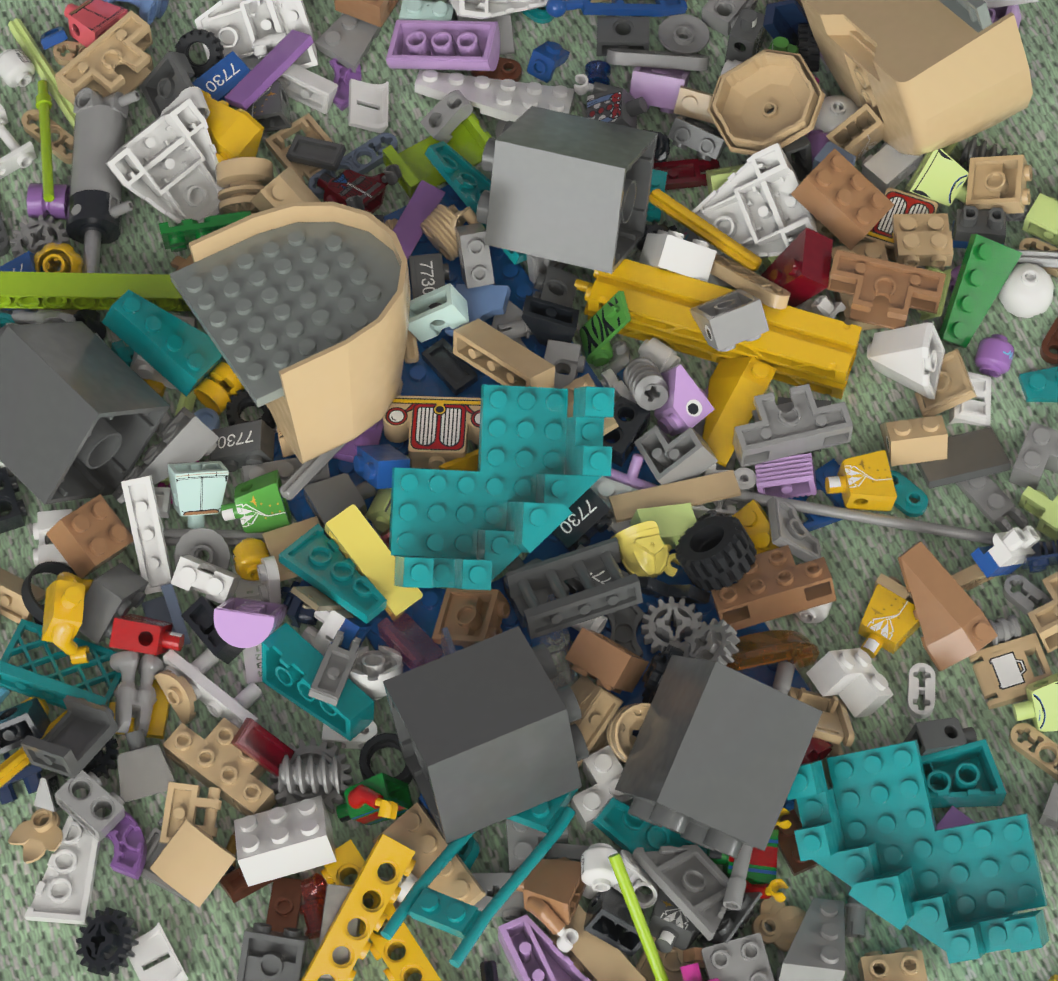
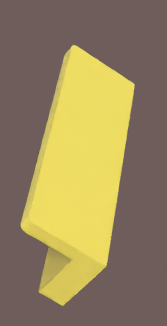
[324,504,423,621]

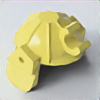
[610,520,680,578]

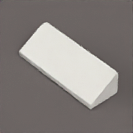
[277,63,338,114]

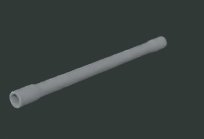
[723,661,795,910]

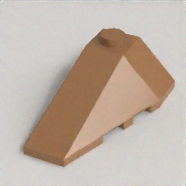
[898,541,998,671]

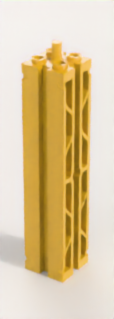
[574,259,862,399]

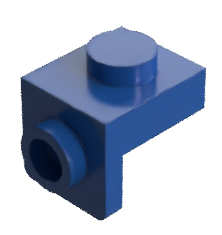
[527,41,570,83]

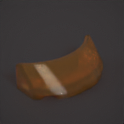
[726,630,820,671]

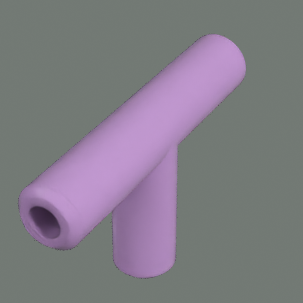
[603,454,658,490]

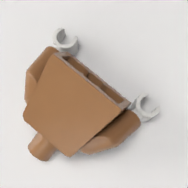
[512,857,598,953]

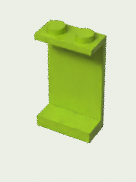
[382,113,492,199]

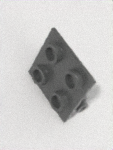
[699,892,762,946]

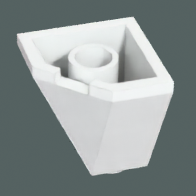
[867,322,945,399]

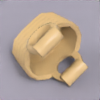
[420,204,479,261]

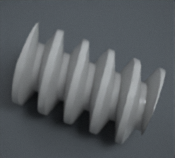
[623,357,669,410]
[278,755,341,794]

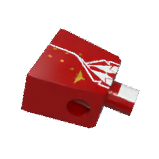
[109,614,185,655]

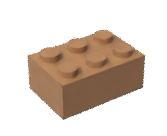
[791,148,895,251]

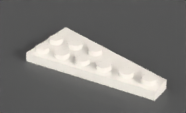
[414,70,575,122]

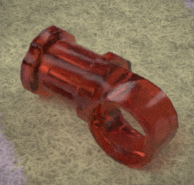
[299,873,327,940]

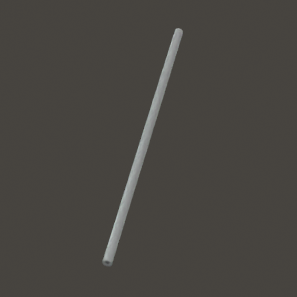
[726,490,1058,554]

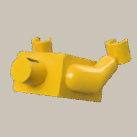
[41,572,94,665]

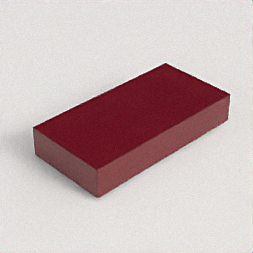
[231,718,295,777]

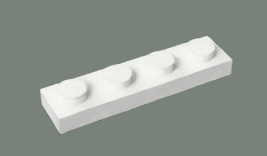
[121,475,175,595]

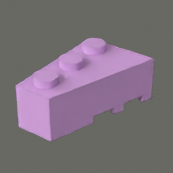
[498,914,591,981]

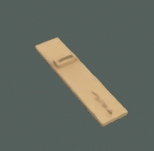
[609,470,741,523]

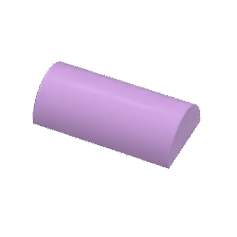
[386,20,500,71]
[214,597,288,648]

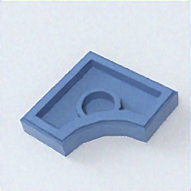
[445,284,511,336]

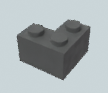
[79,562,149,644]

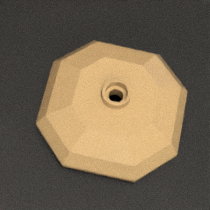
[707,49,825,156]

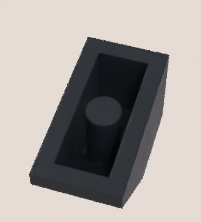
[521,295,580,346]

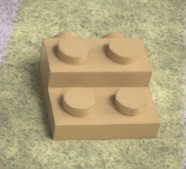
[966,155,1033,214]
[892,213,954,268]

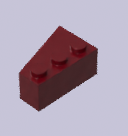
[761,227,833,307]

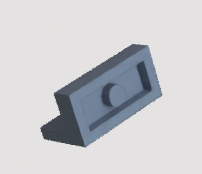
[142,583,191,651]

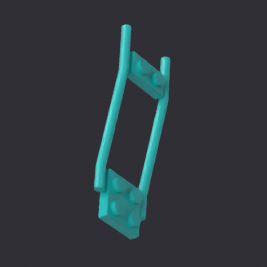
[381,788,579,968]

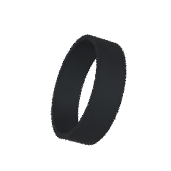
[21,561,77,623]

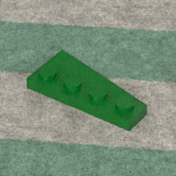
[939,234,1022,348]

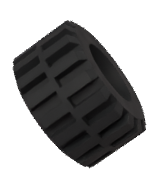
[675,514,757,591]

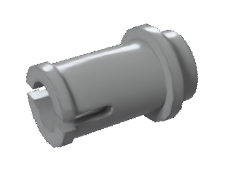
[497,318,533,339]
[844,898,869,938]

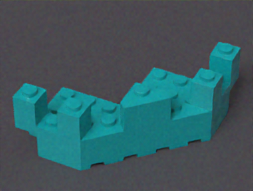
[389,384,615,590]
[787,740,1049,964]

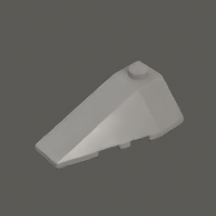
[112,407,219,504]

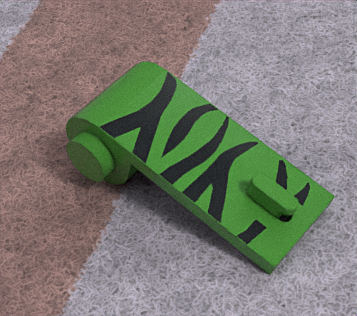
[579,291,631,366]

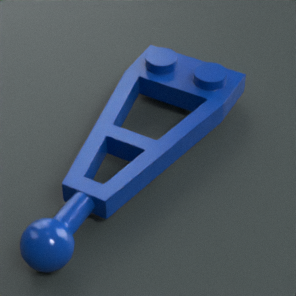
[546,0,688,17]

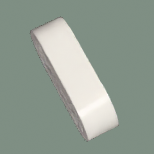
[907,663,935,719]

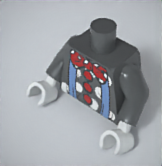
[574,74,648,129]

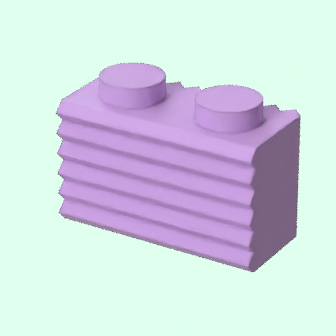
[755,453,817,499]

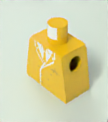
[825,450,897,511]
[858,584,920,658]

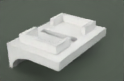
[348,79,389,134]
[949,371,991,427]
[128,922,189,981]

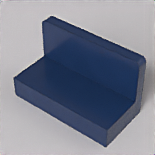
[763,0,809,46]

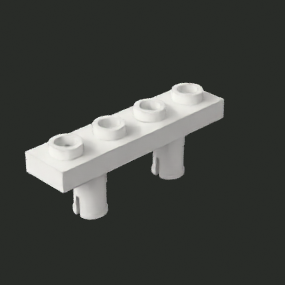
[163,648,262,729]

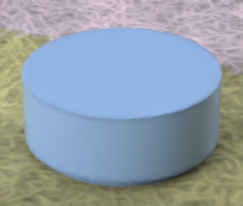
[194,408,220,430]

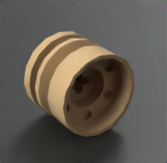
[216,157,274,214]
[605,703,651,764]

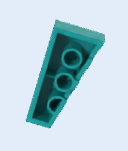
[102,290,224,397]
[262,623,374,741]
[921,739,1007,808]

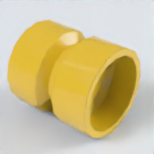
[194,362,245,415]

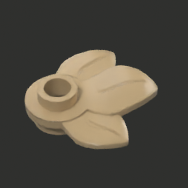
[8,808,63,864]
[752,892,806,952]

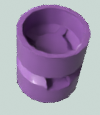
[27,183,70,220]

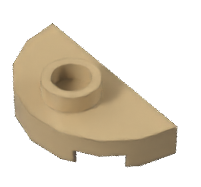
[154,669,197,725]

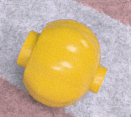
[34,242,84,273]

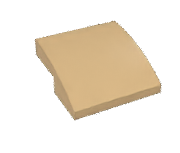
[150,819,236,908]

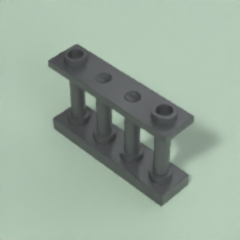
[505,537,643,639]

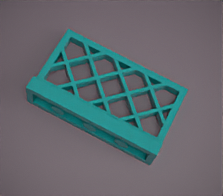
[0,619,121,710]

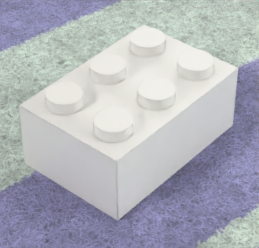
[234,795,337,887]

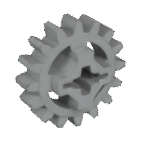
[10,215,71,258]
[641,597,703,653]
[680,618,740,666]

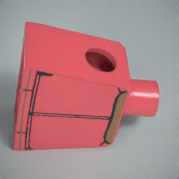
[64,0,128,48]

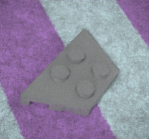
[632,845,729,941]

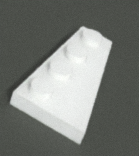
[24,808,106,925]

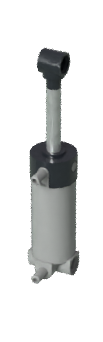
[66,87,140,340]

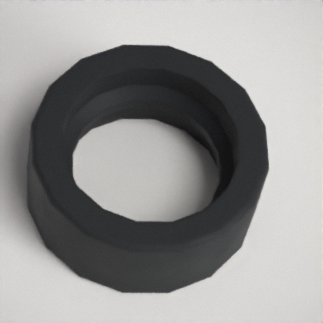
[359,733,413,784]

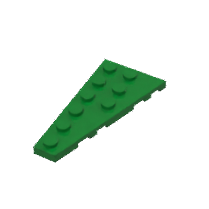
[159,201,322,252]

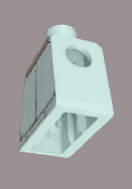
[168,461,229,529]

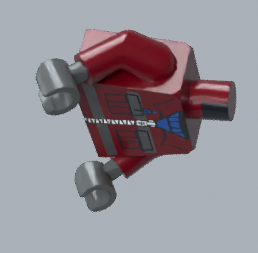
[317,164,402,214]

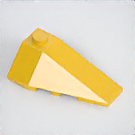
[194,86,264,163]
[702,356,777,467]

